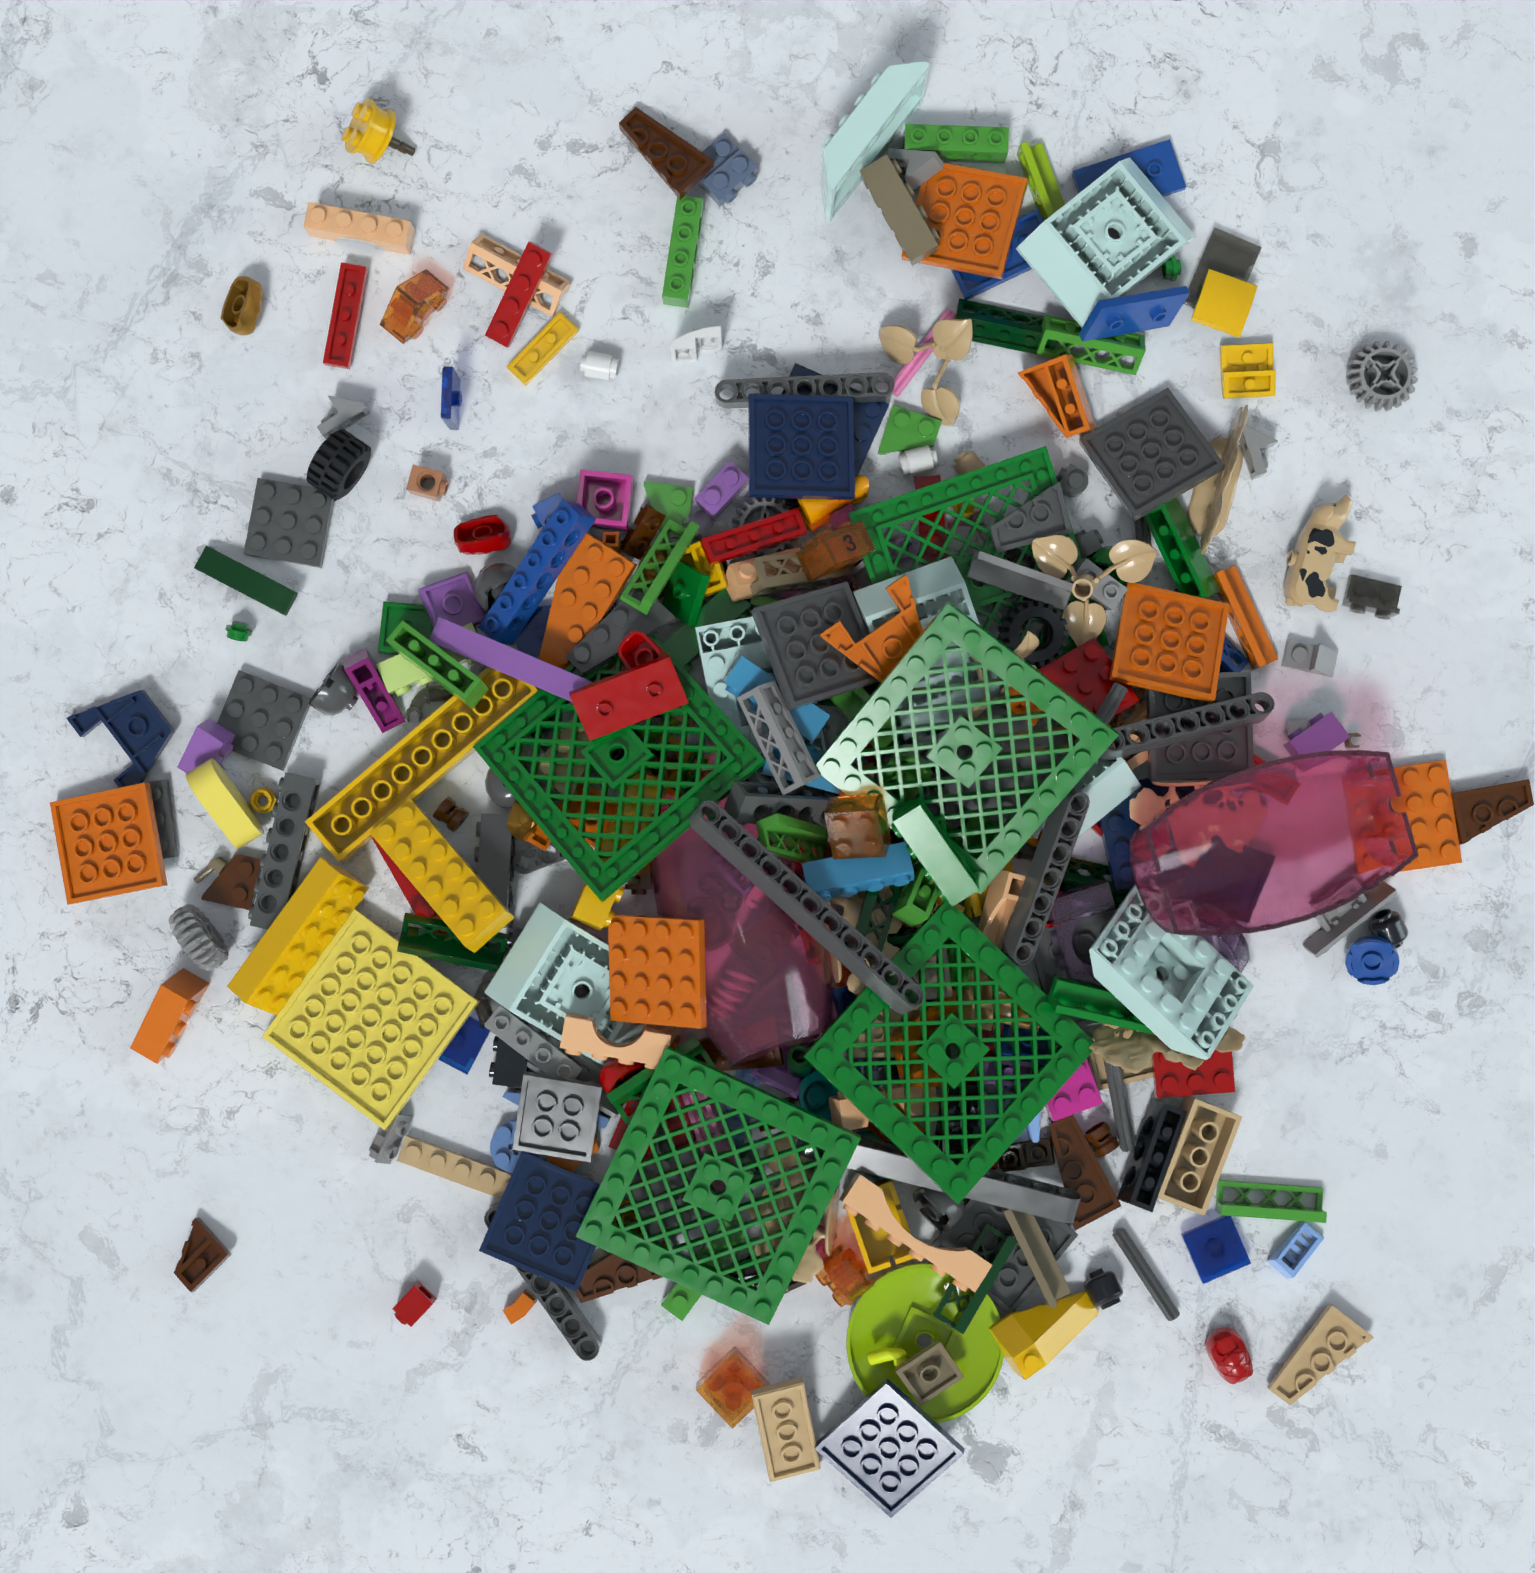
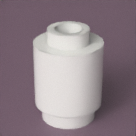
[580,351,619,381]
[898,445,938,476]

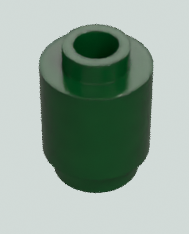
[786,1045,813,1078]

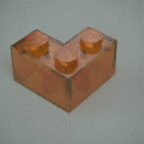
[379,269,450,344]

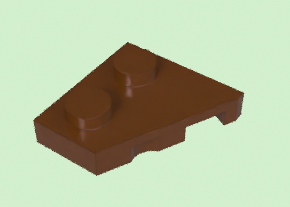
[201,854,262,910]
[174,1218,232,1292]

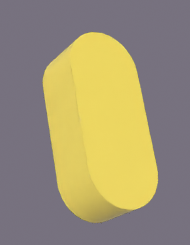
[186,758,264,849]

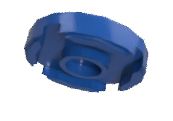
[1345,935,1400,985]

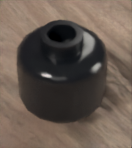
[1368,909,1408,948]
[1084,1268,1123,1310]

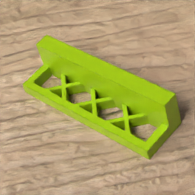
[1017,141,1065,221]

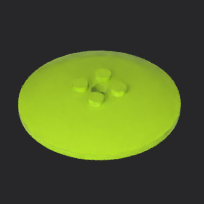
[846,1263,1004,1423]

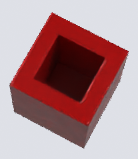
[392,1281,437,1327]

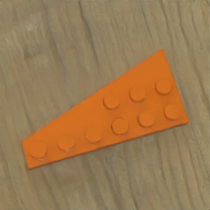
[539,532,637,670]

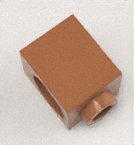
[406,464,449,502]

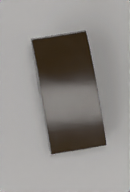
[998,1137,1055,1172]

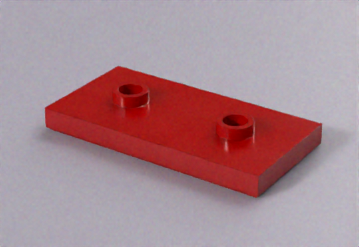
[569,654,689,741]

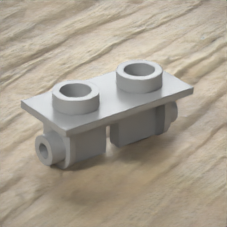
[369,1111,413,1164]

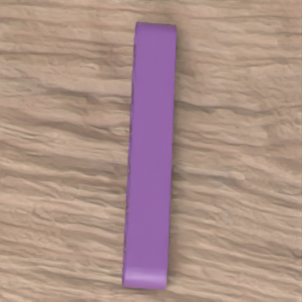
[429,617,594,702]

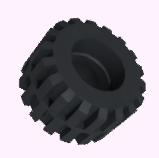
[306,429,371,501]
[998,600,1069,667]

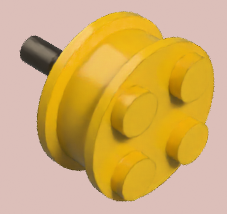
[342,98,415,164]

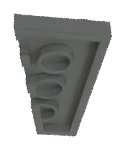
[565,588,677,677]

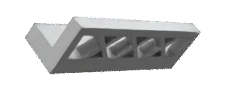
[966,551,1073,610]
[737,680,820,795]

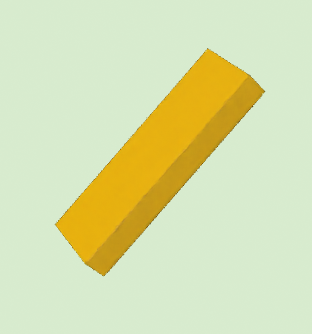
[506,312,579,386]

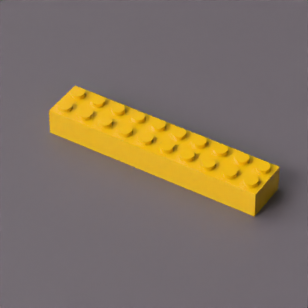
[305,667,539,862]

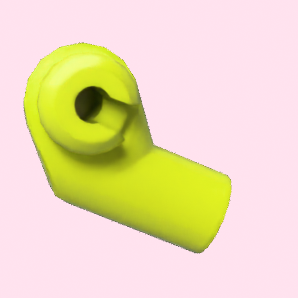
[867,1348,908,1367]

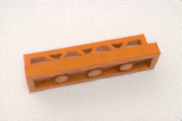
[1213,565,1278,671]

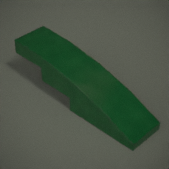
[194,546,298,616]

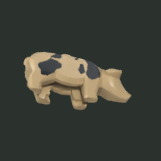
[1284,495,1356,612]

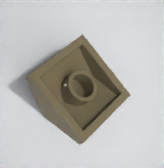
[894,1339,964,1406]

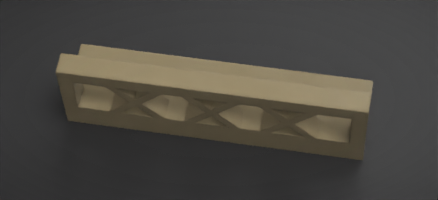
[750,546,852,596]
[1000,1207,1071,1309]

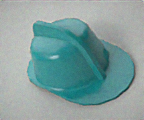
[798,1071,838,1122]

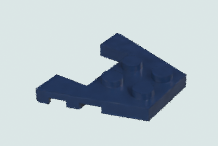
[66,690,175,788]

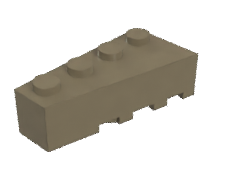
[859,154,940,266]

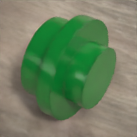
[1162,255,1181,281]
[225,621,252,642]

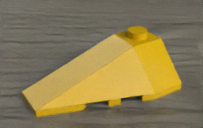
[989,1291,1099,1380]

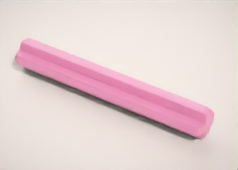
[888,309,956,397]

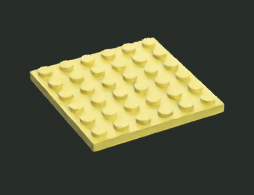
[262,909,480,1130]

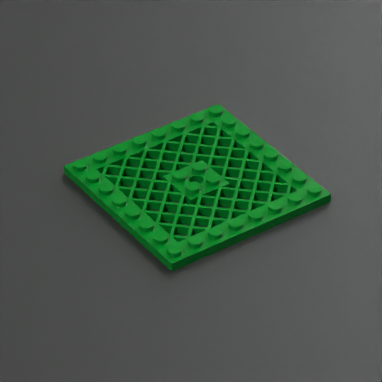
[847,446,1109,678]
[815,601,1119,894]
[473,635,766,902]
[803,900,1094,1204]
[576,1045,861,1325]

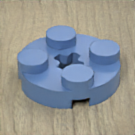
[490,1120,542,1173]

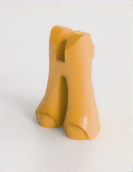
[797,475,869,532]

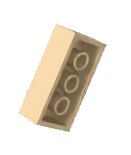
[1158,1096,1242,1216]

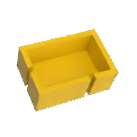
[842,1179,914,1274]

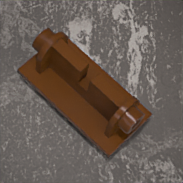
[620,504,666,560]

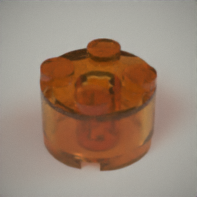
[815,1243,875,1307]

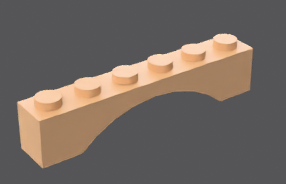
[955,869,1026,1031]
[839,1173,992,1292]

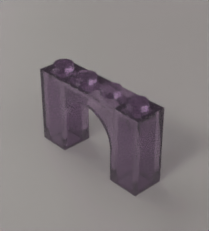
[1048,879,1116,987]

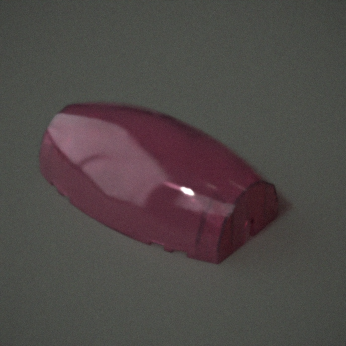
[1130,750,1419,936]
[652,795,833,1066]

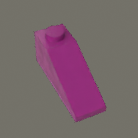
[343,647,406,733]

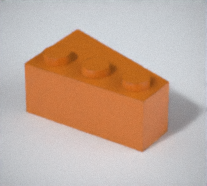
[1018,354,1096,438]
[130,968,210,1064]

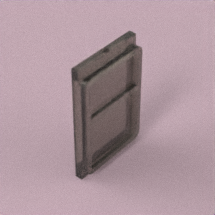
[1184,227,1262,309]

